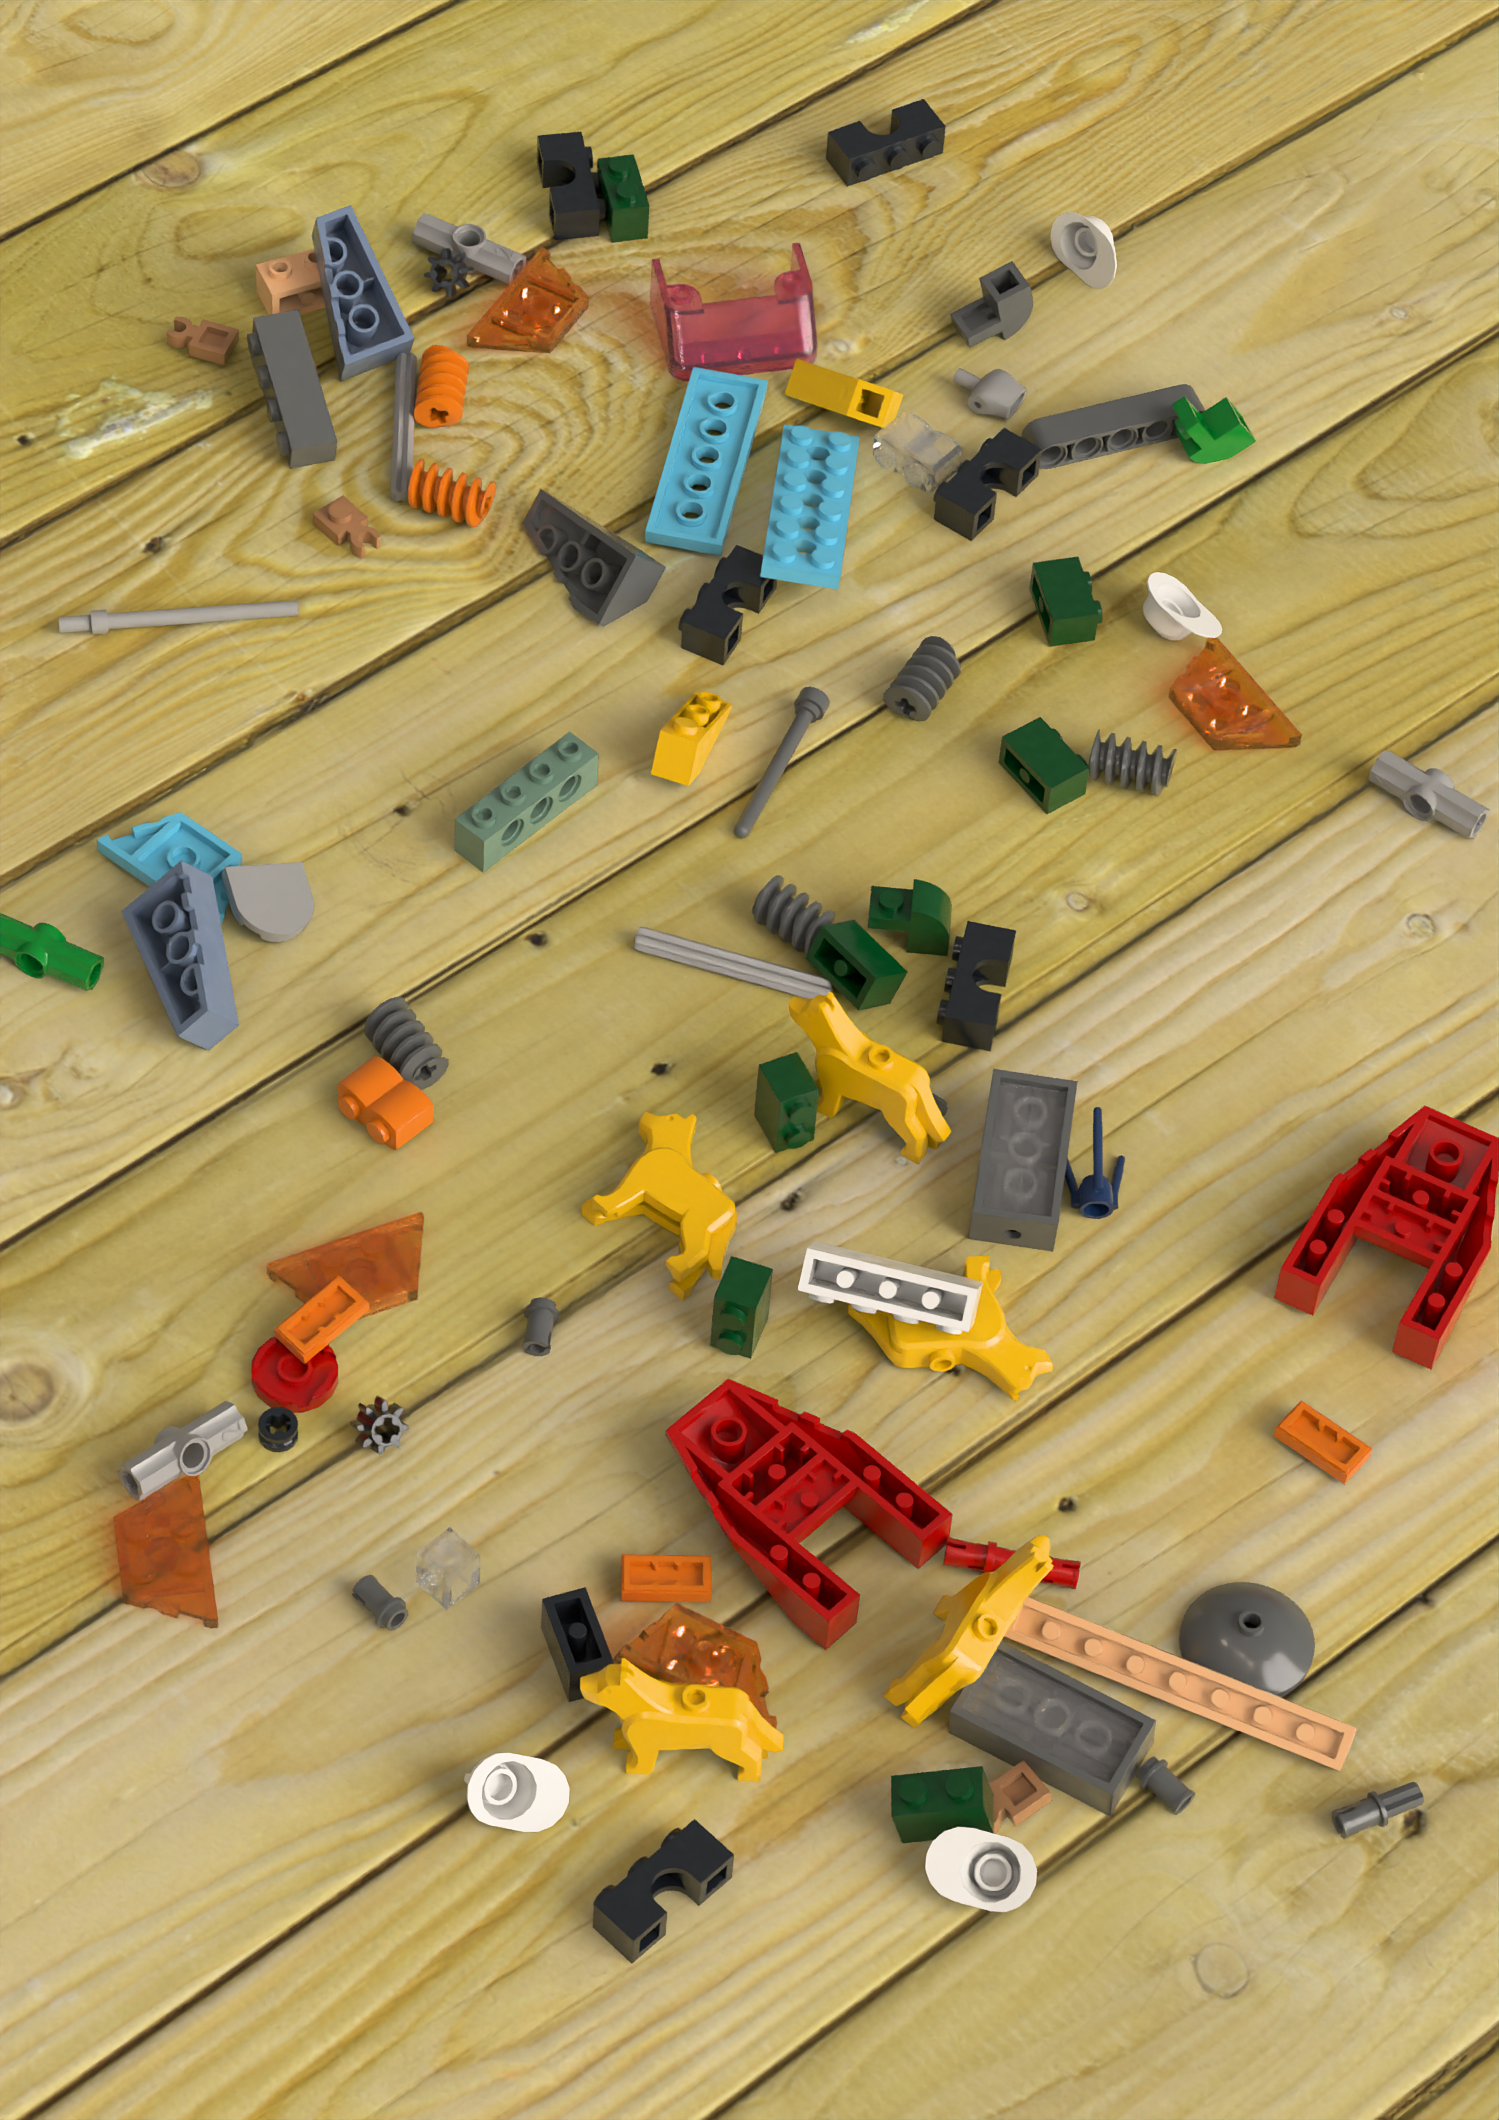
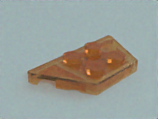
[467,247,589,353]
[1168,637,1302,750]
[267,1211,424,1320]
[113,1475,218,1629]
[613,1603,778,1729]

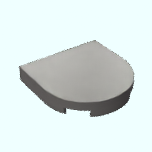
[221,862,314,942]

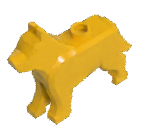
[788,992,952,1164]
[581,1111,738,1301]
[848,1255,1053,1401]
[883,1534,1053,1728]
[580,1658,784,1782]

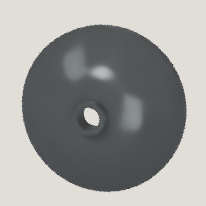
[1179,1582,1315,1697]

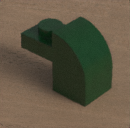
[868,879,952,956]

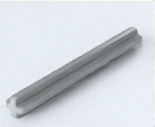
[391,353,417,502]
[634,927,834,999]

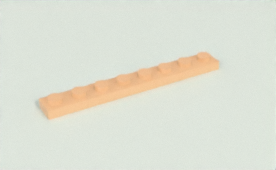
[1004,1596,1358,1771]

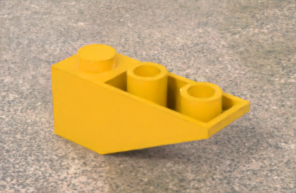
[784,358,904,431]
[651,692,732,786]

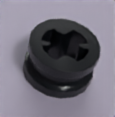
[258,1407,298,1452]

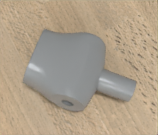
[953,368,1027,420]

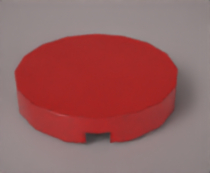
[251,1337,338,1413]

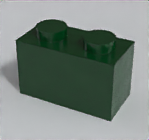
[597,154,650,243]
[1029,556,1103,647]
[998,717,1089,814]
[805,920,908,1010]
[754,1052,819,1153]
[710,1256,773,1359]
[891,1766,994,1843]

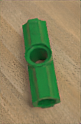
[0,913,104,991]

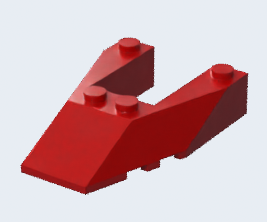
[1274,1106,1499,1370]
[665,1379,953,1650]

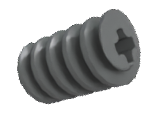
[883,636,961,722]
[1088,729,1177,797]
[752,875,835,955]
[364,997,449,1090]

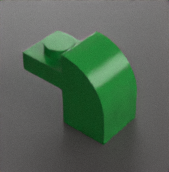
[1172,396,1256,464]

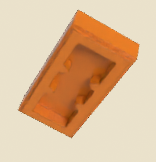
[274,1275,369,1364]
[1274,1400,1372,1485]
[621,1554,712,1602]

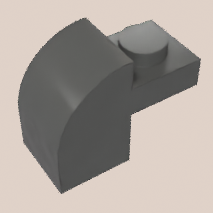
[950,261,1033,348]

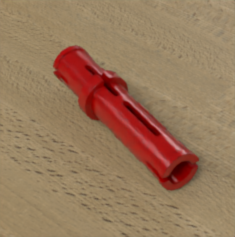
[943,1537,1081,1590]

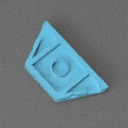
[97,812,243,925]

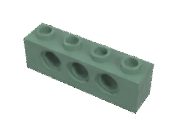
[454,731,599,873]

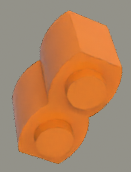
[337,1056,434,1150]

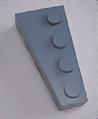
[312,205,415,382]
[121,861,239,1050]

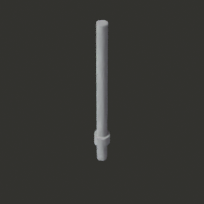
[58,600,299,635]

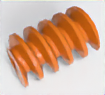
[414,345,469,428]
[408,459,496,527]

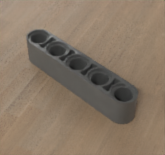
[1022,384,1205,469]

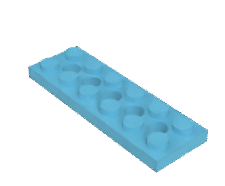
[645,367,768,556]
[760,424,860,590]

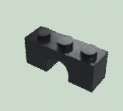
[826,99,946,187]
[537,132,606,240]
[933,428,1042,541]
[678,545,777,665]
[936,921,1016,1052]
[593,1819,734,1964]

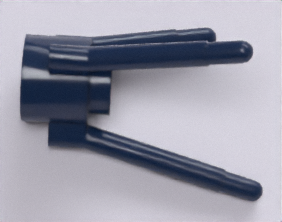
[1065,1107,1125,1219]

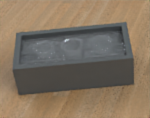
[968,1069,1078,1252]
[949,1641,1156,1817]

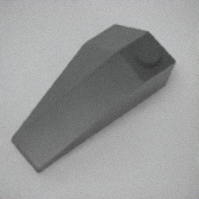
[522,489,666,627]

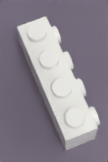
[798,1241,983,1334]

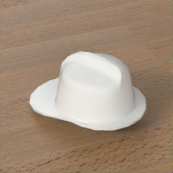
[1050,212,1117,289]
[1143,572,1222,641]
[464,1753,570,1832]
[925,1827,1037,1912]

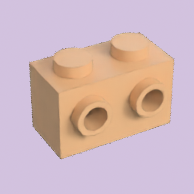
[256,249,326,315]

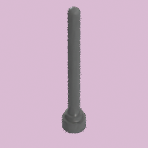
[734,687,830,839]

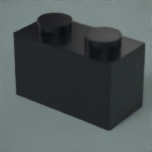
[541,1587,614,1702]

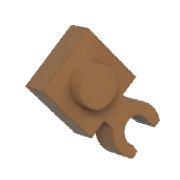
[166,317,239,366]
[313,495,380,559]
[989,1760,1053,1834]

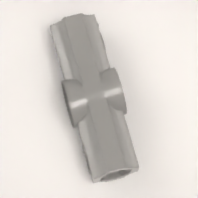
[412,213,526,286]
[1368,750,1490,839]
[117,1401,248,1501]

